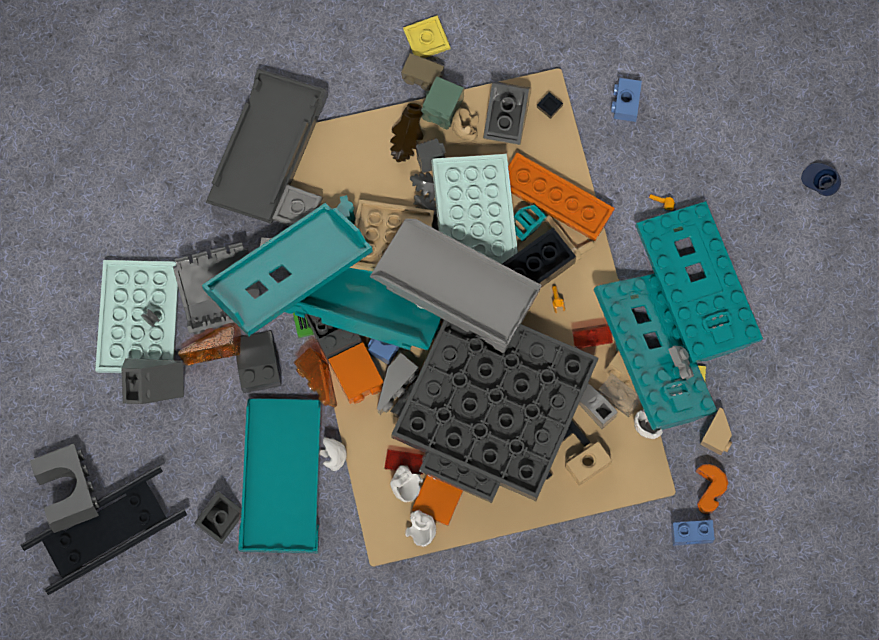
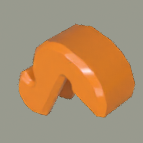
[696,464,728,514]

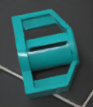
[337,195,356,224]
[514,205,548,242]

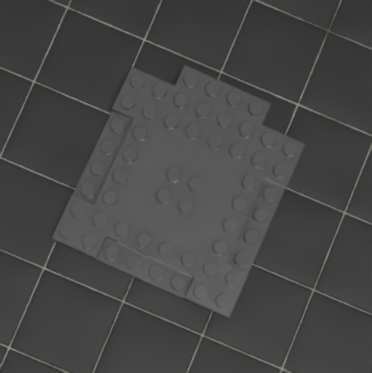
[391,320,599,503]

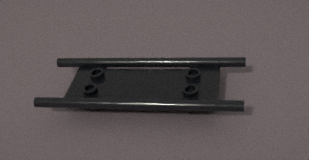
[20,465,187,595]

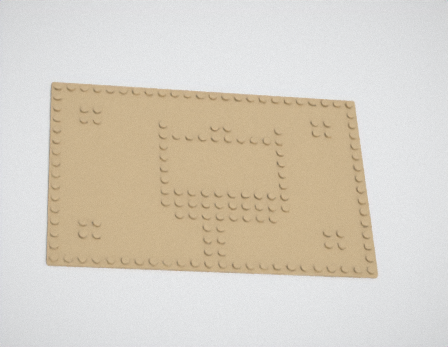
[290,68,676,567]

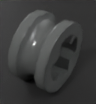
[141,309,160,327]

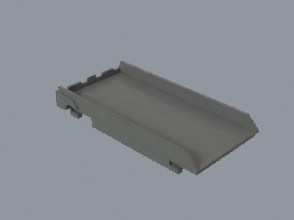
[206,69,329,224]

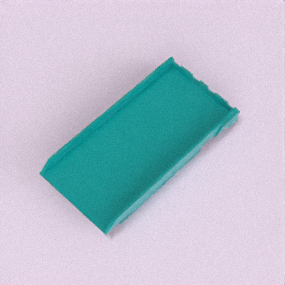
[285,268,441,350]
[238,399,322,553]

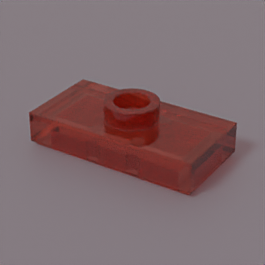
[572,324,613,349]
[384,449,424,475]

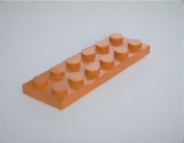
[508,153,615,241]

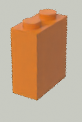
[328,342,384,404]

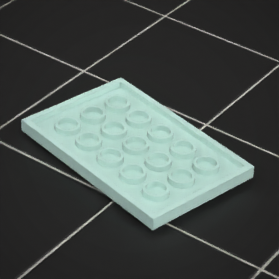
[431,154,518,264]
[95,260,179,373]

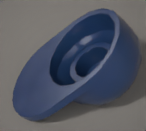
[801,163,841,196]

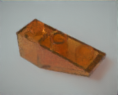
[178,325,241,366]
[293,347,337,408]

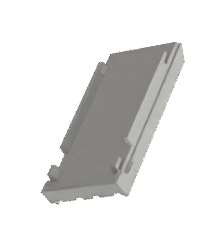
[370,218,542,353]

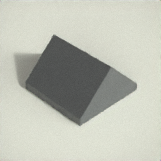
[194,491,242,544]

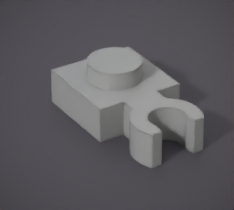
[668,346,694,379]

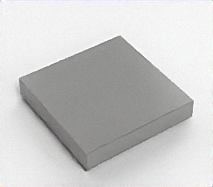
[272,185,322,226]

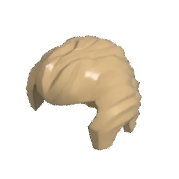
[451,108,479,141]

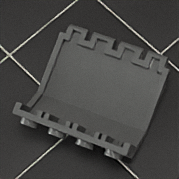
[173,242,260,334]

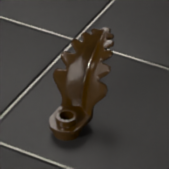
[390,103,424,163]

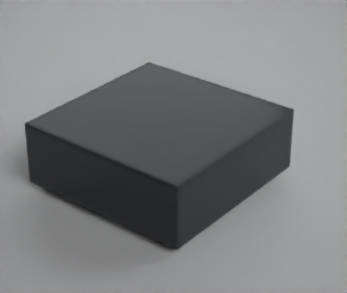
[537,92,563,119]

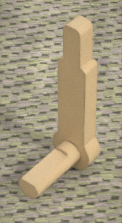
[545,215,595,262]

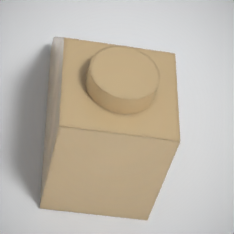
[700,408,732,455]

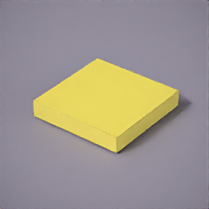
[403,16,450,58]

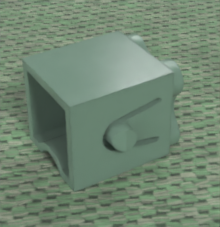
[421,76,464,129]

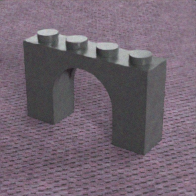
[30,444,100,533]

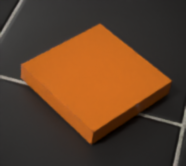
[412,475,463,526]

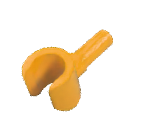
[649,194,675,211]
[552,286,565,313]

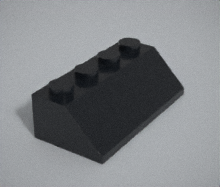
[502,228,576,288]

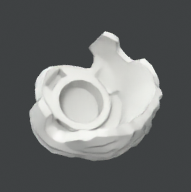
[634,409,663,439]
[320,438,347,471]
[390,465,423,502]
[405,510,436,547]

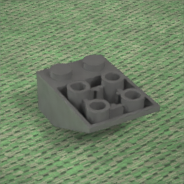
[305,314,362,364]
[121,358,184,404]

